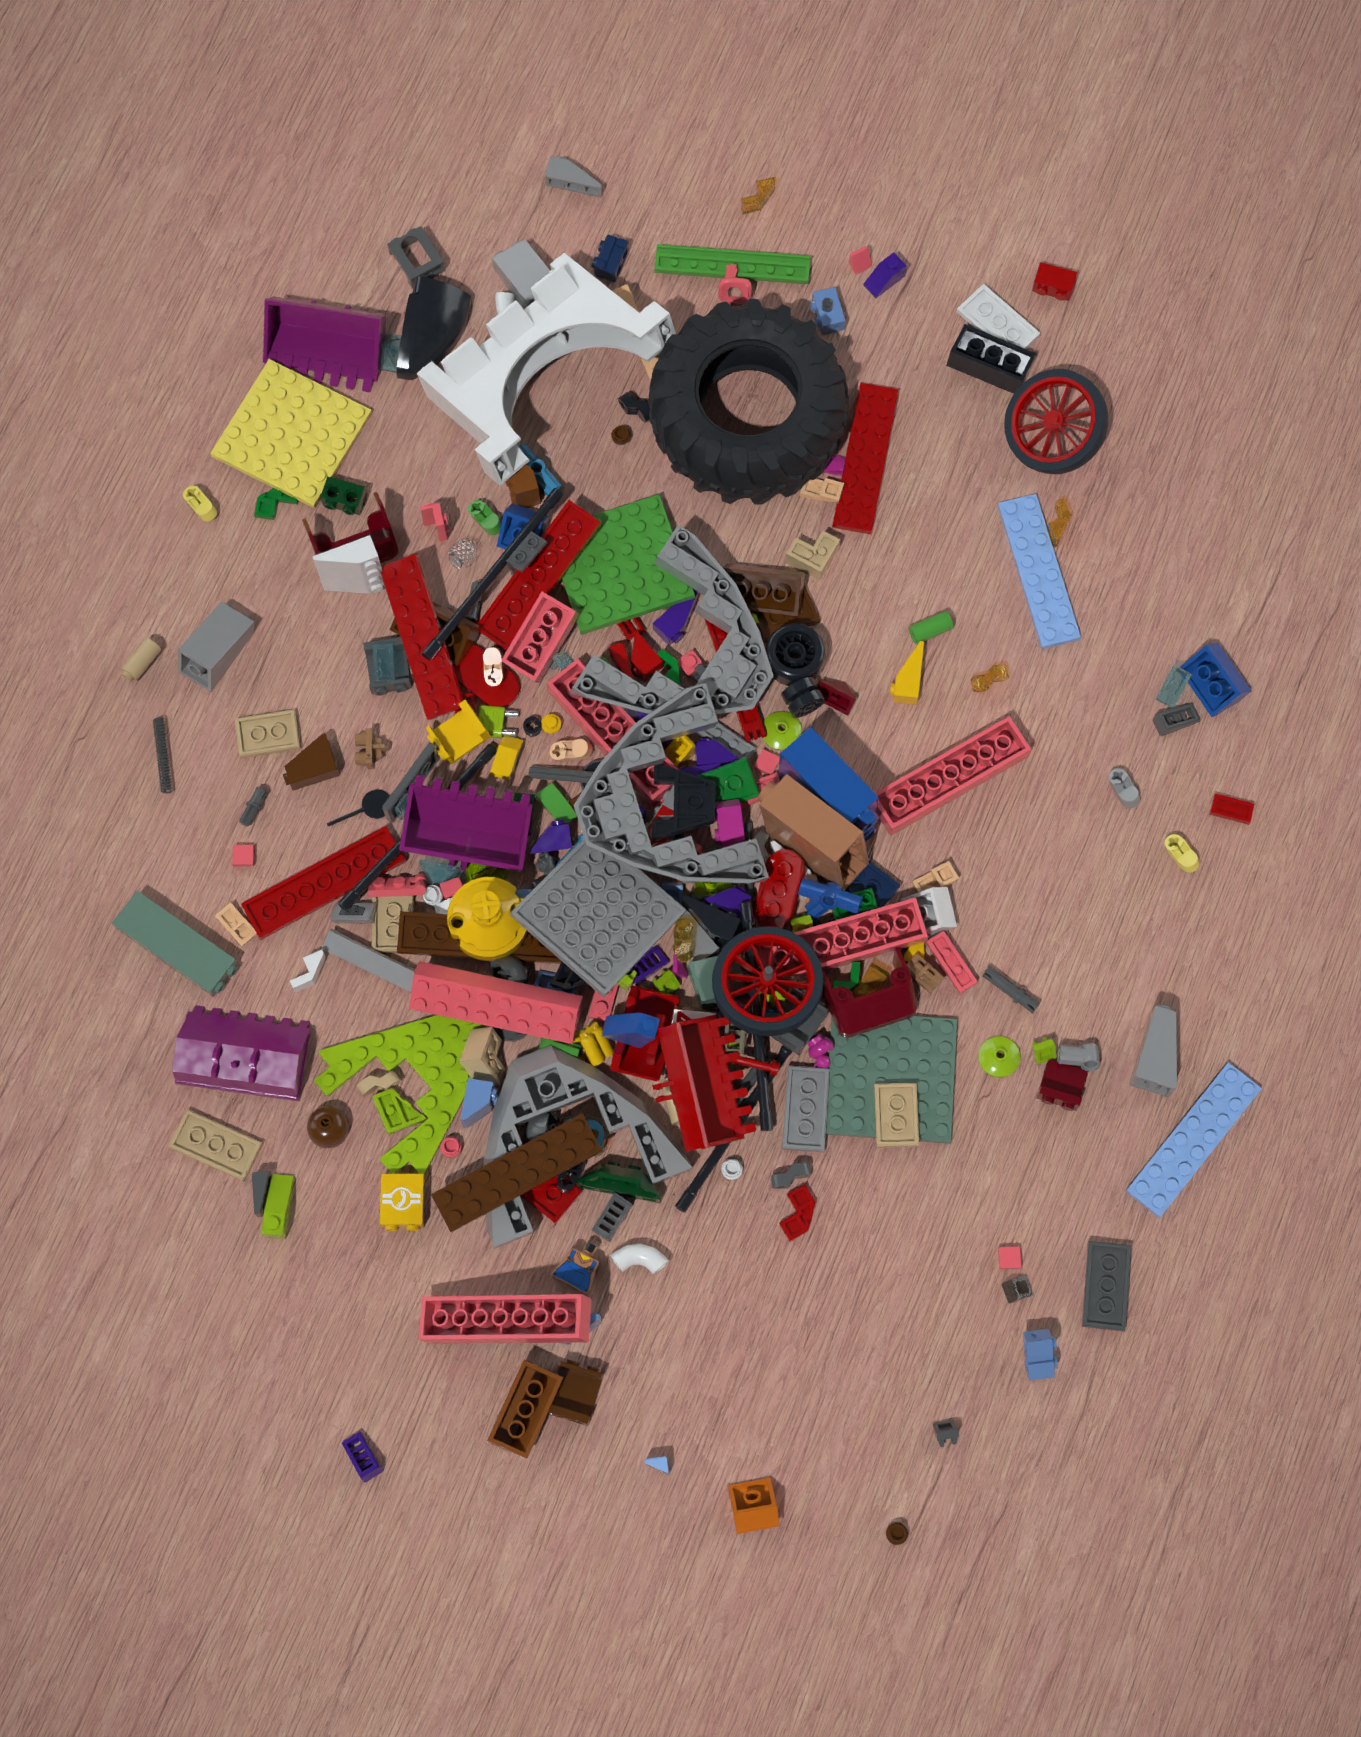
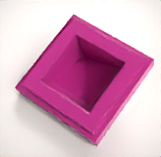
[823,455,846,476]
[673,953,687,979]

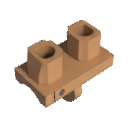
[355,728,388,769]
[906,953,944,994]

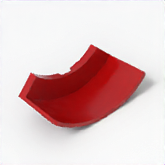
[610,985,680,1081]

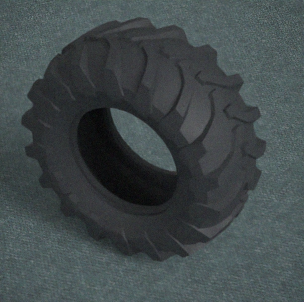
[648,298,849,505]

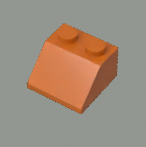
[728,1477,780,1534]

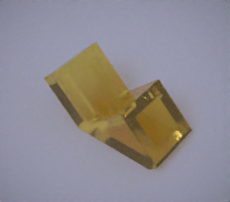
[741,177,775,214]
[1047,498,1071,548]
[852,963,890,998]

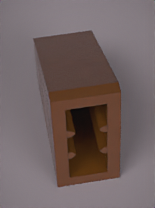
[283,733,339,791]

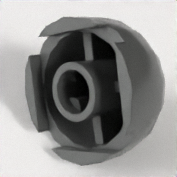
[491,956,529,984]
[524,1111,560,1142]

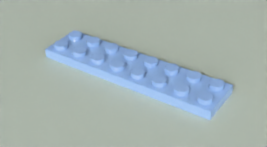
[997,494,1081,650]
[1125,1062,1262,1218]

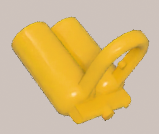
[573,1022,614,1066]

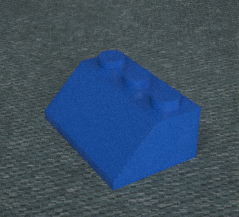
[1178,643,1252,717]

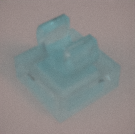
[551,653,574,671]

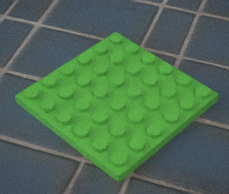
[562,494,695,635]

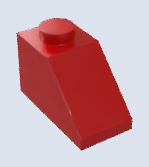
[631,632,663,682]

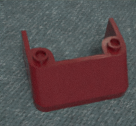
[302,492,399,563]
[822,947,917,1038]

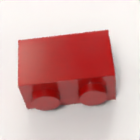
[1032,262,1077,301]

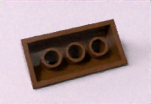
[722,563,805,616]
[390,601,481,665]

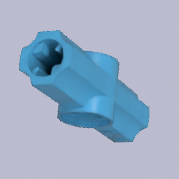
[518,444,562,496]

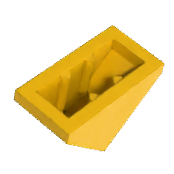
[664,735,695,769]

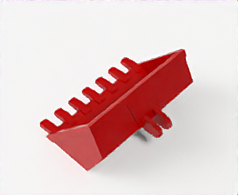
[652,1015,756,1151]

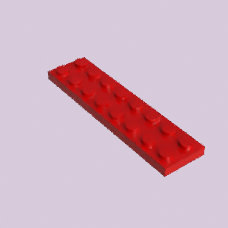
[832,382,899,535]
[477,500,602,651]
[381,554,463,720]
[241,826,406,940]

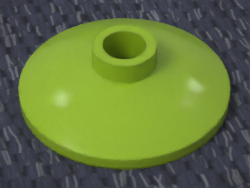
[762,711,802,750]
[978,1036,1020,1077]

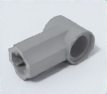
[1057,1043,1100,1071]

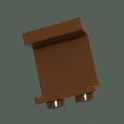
[547,1360,603,1426]

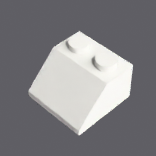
[901,887,957,935]

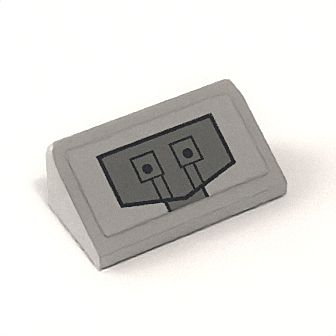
[331,903,376,924]

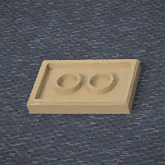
[235,709,301,759]
[372,895,414,953]
[874,1083,919,1148]

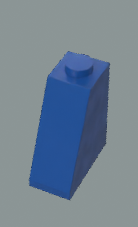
[602,1013,660,1048]

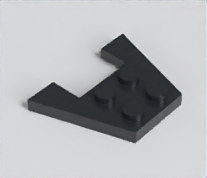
[652,764,716,842]

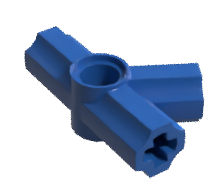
[798,878,863,918]

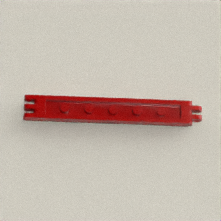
[704,619,766,742]

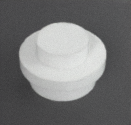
[423,885,443,906]
[721,1159,742,1180]

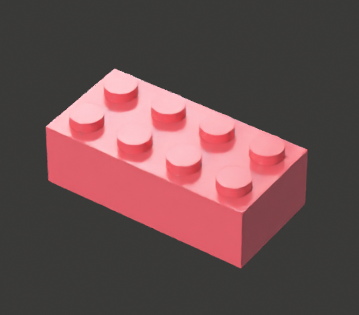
[501,592,580,683]

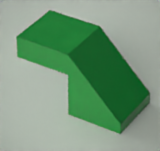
[657,649,680,686]
[833,961,860,992]

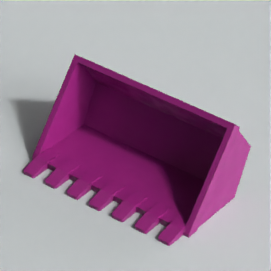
[263,296,386,392]
[172,1005,311,1102]

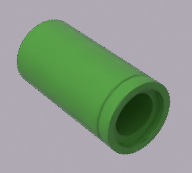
[909,610,953,645]

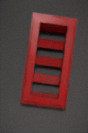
[608,643,633,679]

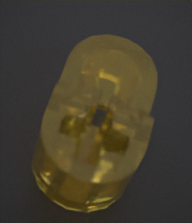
[971,665,1009,692]
[673,918,695,962]

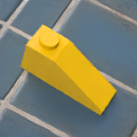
[890,641,924,705]

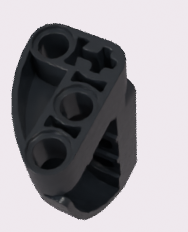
[396,277,472,380]

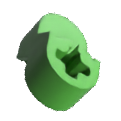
[468,500,502,535]

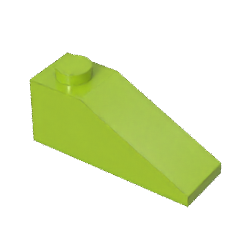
[261,1174,294,1239]

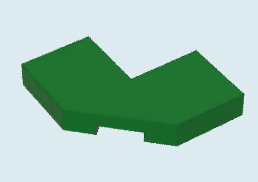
[254,488,298,520]

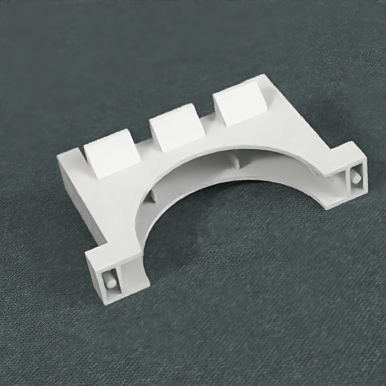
[417,253,676,486]

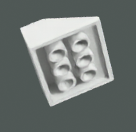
[312,535,385,594]

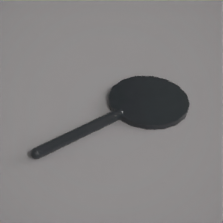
[327,789,390,826]

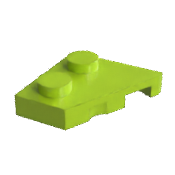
[372,1088,426,1135]

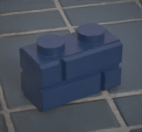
[591,234,629,282]

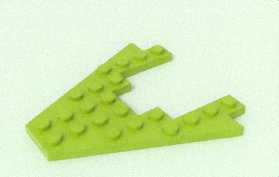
[314,1015,488,1176]

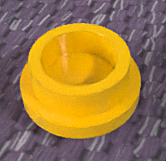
[541,714,561,734]

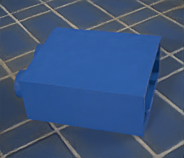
[778,727,879,842]

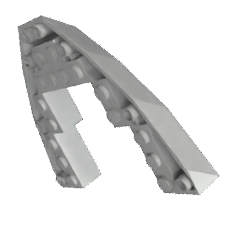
[570,525,773,714]
[574,683,769,883]
[483,1045,692,1249]

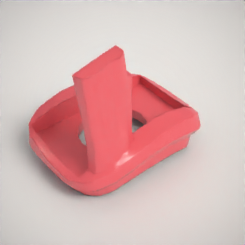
[718,264,751,304]

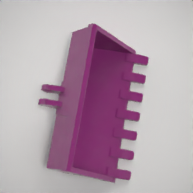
[399,775,532,871]

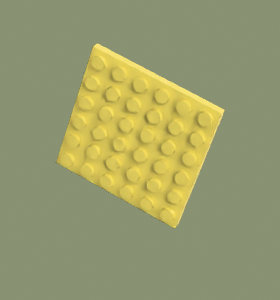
[210,359,372,508]

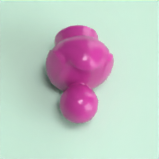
[807,1033,834,1068]

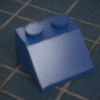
[496,503,549,550]

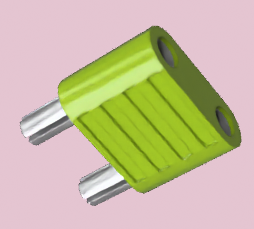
[479,705,519,738]

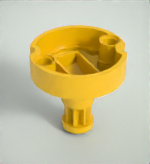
[447,877,528,961]

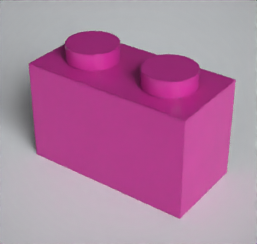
[714,799,745,847]

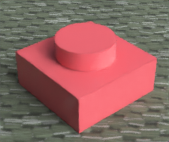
[677,649,704,678]

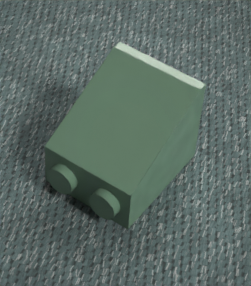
[688,956,749,1009]

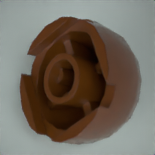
[307,1106,349,1148]

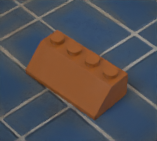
[487,1360,563,1458]

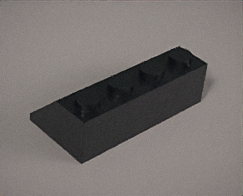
[946,324,1036,394]

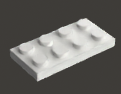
[956,284,1040,349]

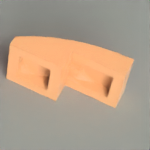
[800,478,844,502]
[912,861,959,899]
[215,902,257,946]

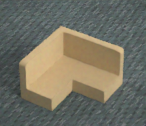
[785,531,840,581]
[459,1027,506,1086]

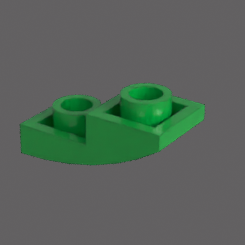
[832,888,878,920]

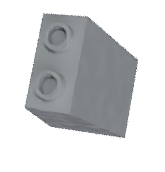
[492,239,550,309]
[178,602,254,692]
[1129,1005,1177,1098]

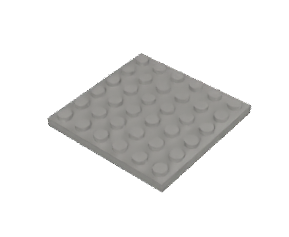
[510,839,686,998]

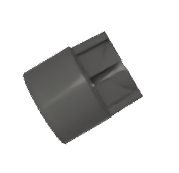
[771,1163,811,1189]

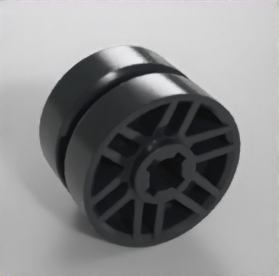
[781,677,825,718]

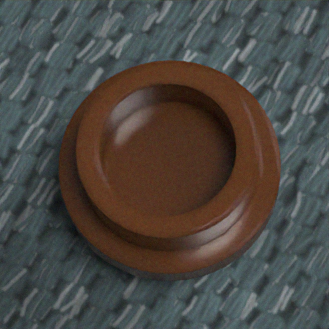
[611,426,631,445]
[886,1522,908,1545]

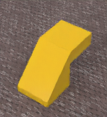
[489,735,524,781]

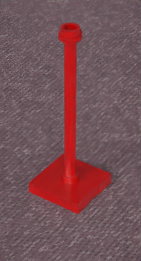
[646,1013,780,1076]

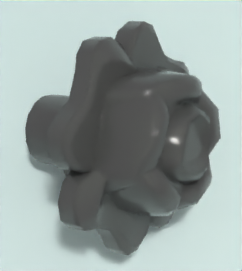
[536,852,558,876]

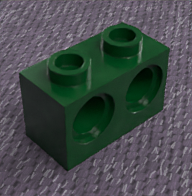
[320,476,367,515]

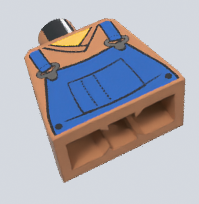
[551,1242,600,1297]

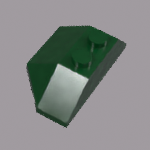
[577,1161,661,1203]

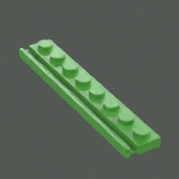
[654,244,810,284]

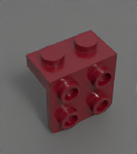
[1036,1059,1088,1111]

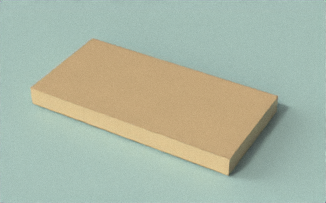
[168,1109,263,1182]

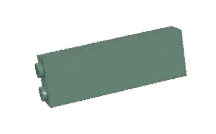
[112,891,238,997]

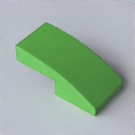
[535,783,577,823]

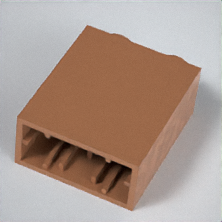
[758,774,869,891]

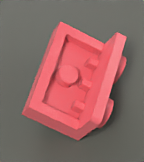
[420,503,450,541]

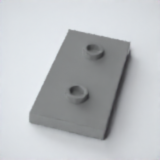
[782,1066,830,1153]

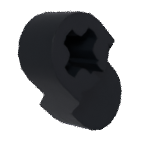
[618,392,650,423]

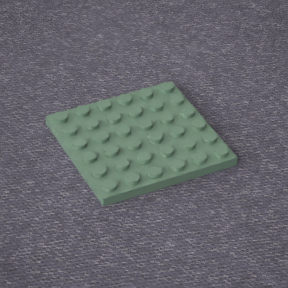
[826,1016,957,1144]

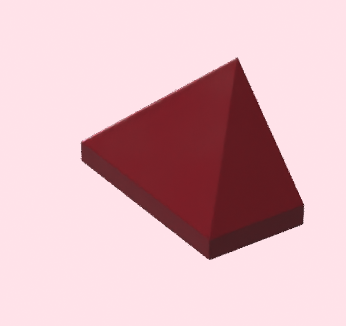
[817,680,856,716]

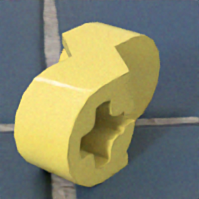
[183,486,217,522]
[1164,834,1200,873]

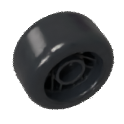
[765,623,826,686]

